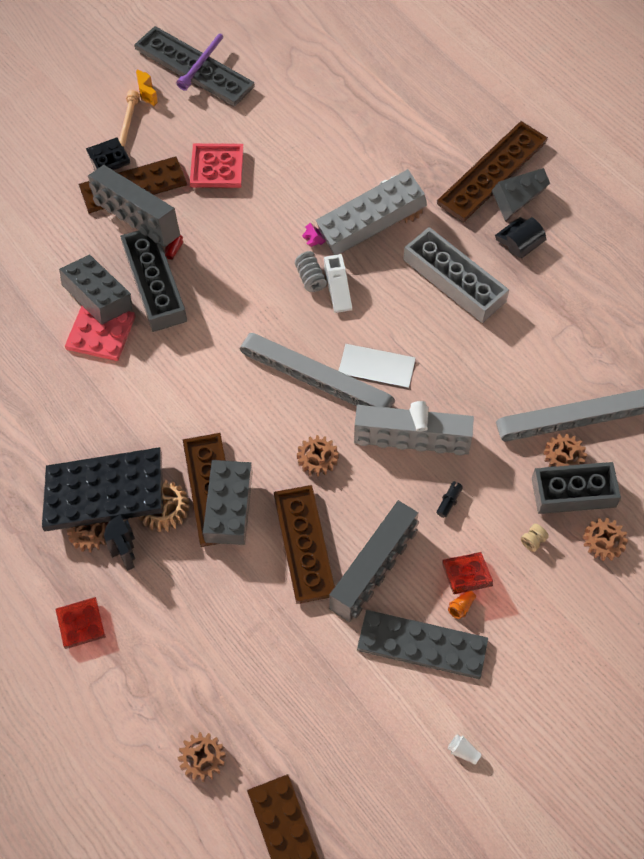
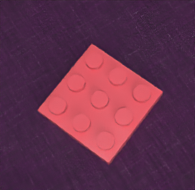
[190,143,244,188]
[65,306,136,361]

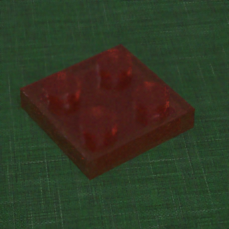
[442,552,493,595]
[55,597,106,649]

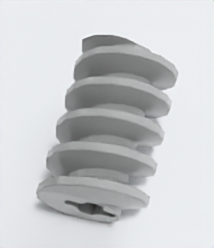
[295,251,327,292]

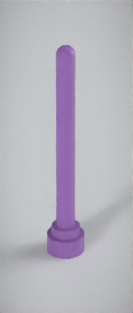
[176,33,223,91]

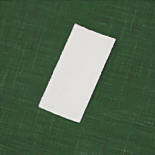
[339,344,416,388]

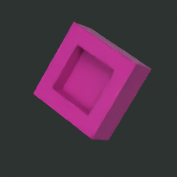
[302,223,326,247]

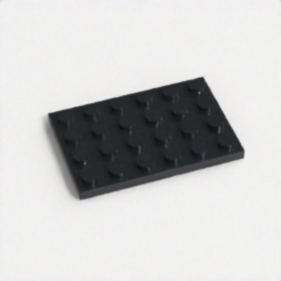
[42,447,163,532]

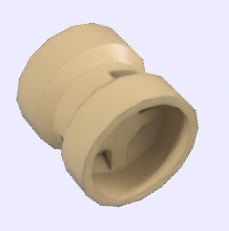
[520,524,549,552]

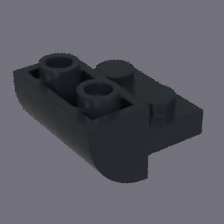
[86,137,130,171]
[495,217,547,258]
[104,515,136,571]

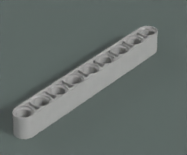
[240,333,395,408]
[496,389,644,441]

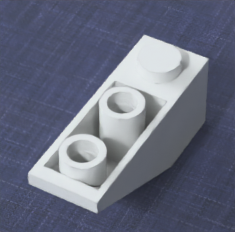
[324,254,352,313]

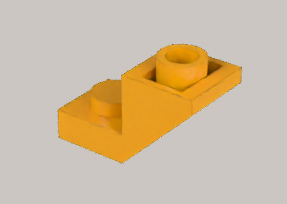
[136,69,158,106]

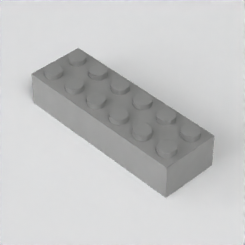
[316,169,427,255]
[403,227,509,323]
[354,405,474,455]

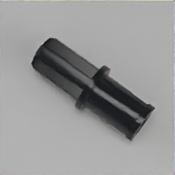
[436,481,463,518]

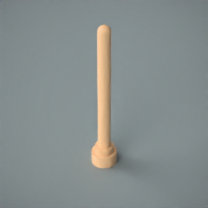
[119,90,140,147]

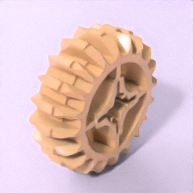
[138,479,190,532]

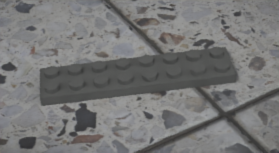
[134,26,255,107]

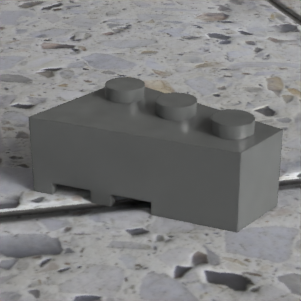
[492,168,550,221]

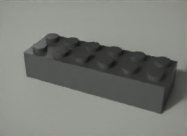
[88,165,180,247]
[120,231,187,332]
[329,500,419,622]

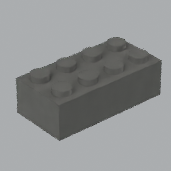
[59,254,132,325]
[203,460,253,545]
[532,462,621,514]

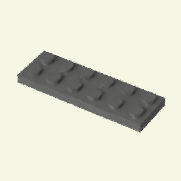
[357,610,488,680]

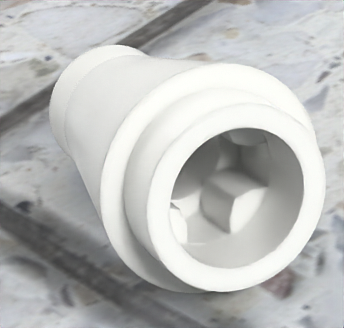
[409,401,429,432]
[448,734,482,765]

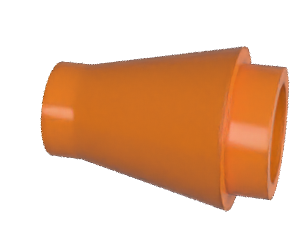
[448,589,476,619]

